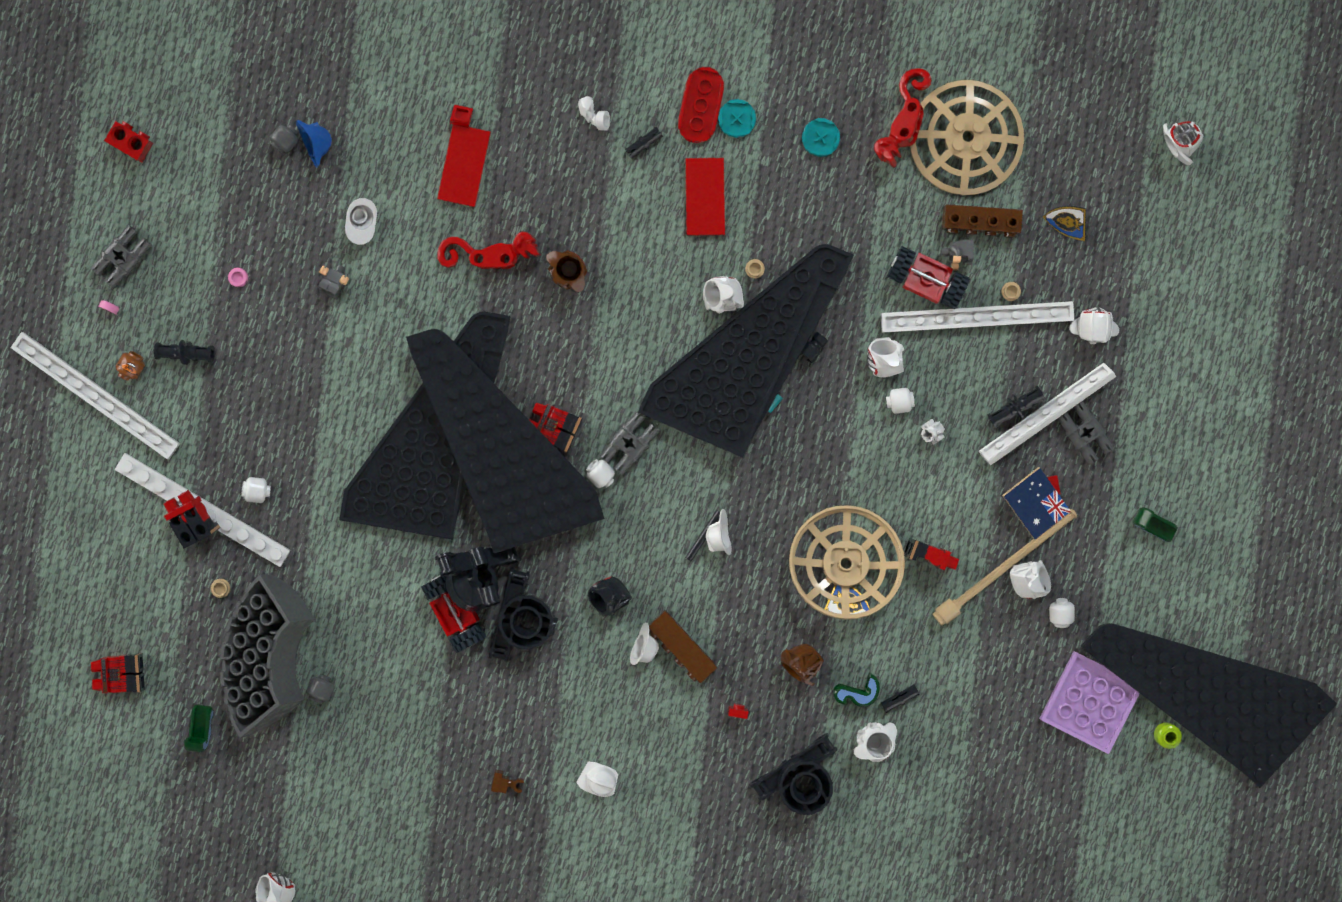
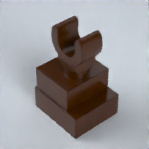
[491,769,524,794]

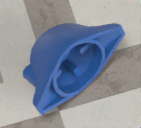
[296,120,332,168]

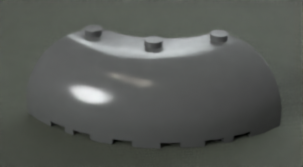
[220,574,315,738]

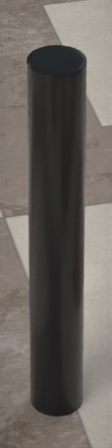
[685,510,720,561]

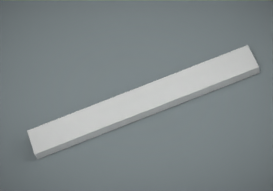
[979,363,1116,466]

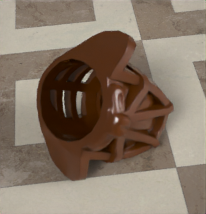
[546,250,587,292]
[781,644,824,686]

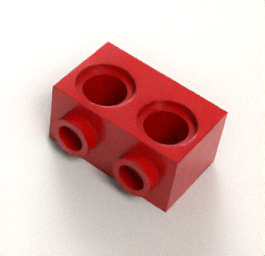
[104,121,153,163]

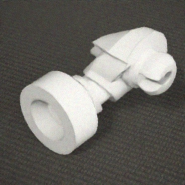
[578,96,610,130]

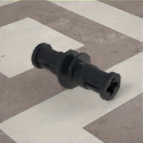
[154,340,215,365]
[987,385,1046,429]

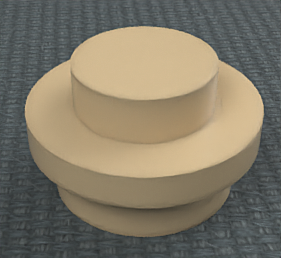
[745,259,765,279]
[1001,282,1021,301]
[211,579,231,598]

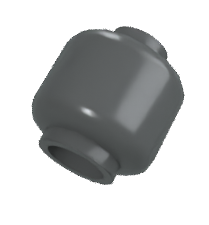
[269,125,299,154]
[306,674,335,704]

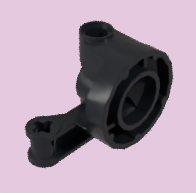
[435,547,521,612]
[489,567,558,662]
[749,733,838,815]

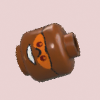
[115,351,145,381]

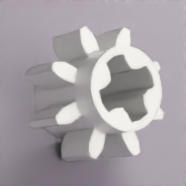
[921,419,945,445]

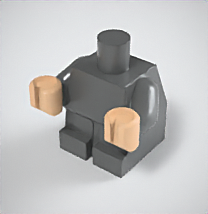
[941,240,974,271]
[318,265,349,300]

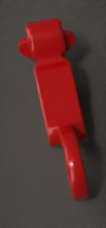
[874,68,932,168]
[437,231,541,269]

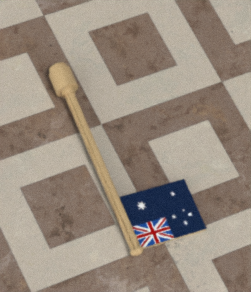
[932,467,1077,626]

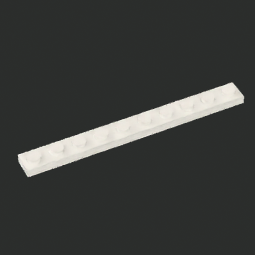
[881,301,1074,333]
[11,332,180,459]
[115,453,291,567]

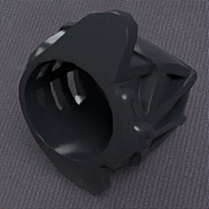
[588,576,632,617]

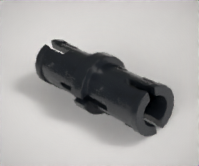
[625,127,663,159]
[880,684,920,713]

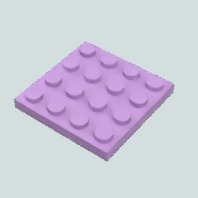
[1039,651,1140,754]

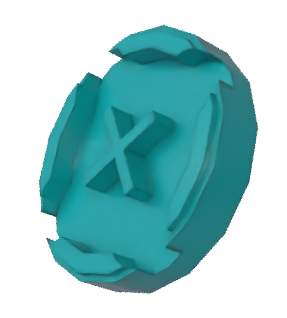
[718,99,756,138]
[802,118,840,157]

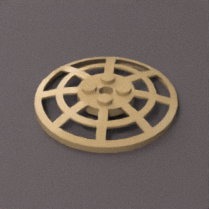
[909,80,1024,195]
[789,505,905,620]

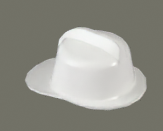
[345,198,377,245]
[706,509,732,555]
[630,623,659,665]
[577,761,618,797]

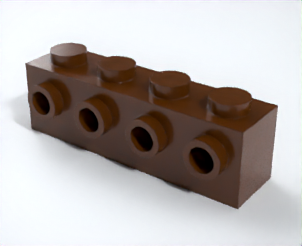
[942,204,1023,238]
[649,610,717,683]

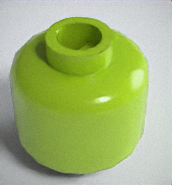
[1154,722,1182,749]

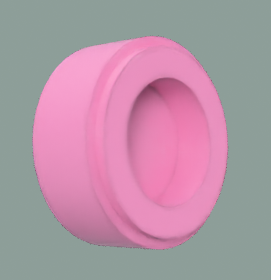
[228,268,248,287]
[98,300,119,315]

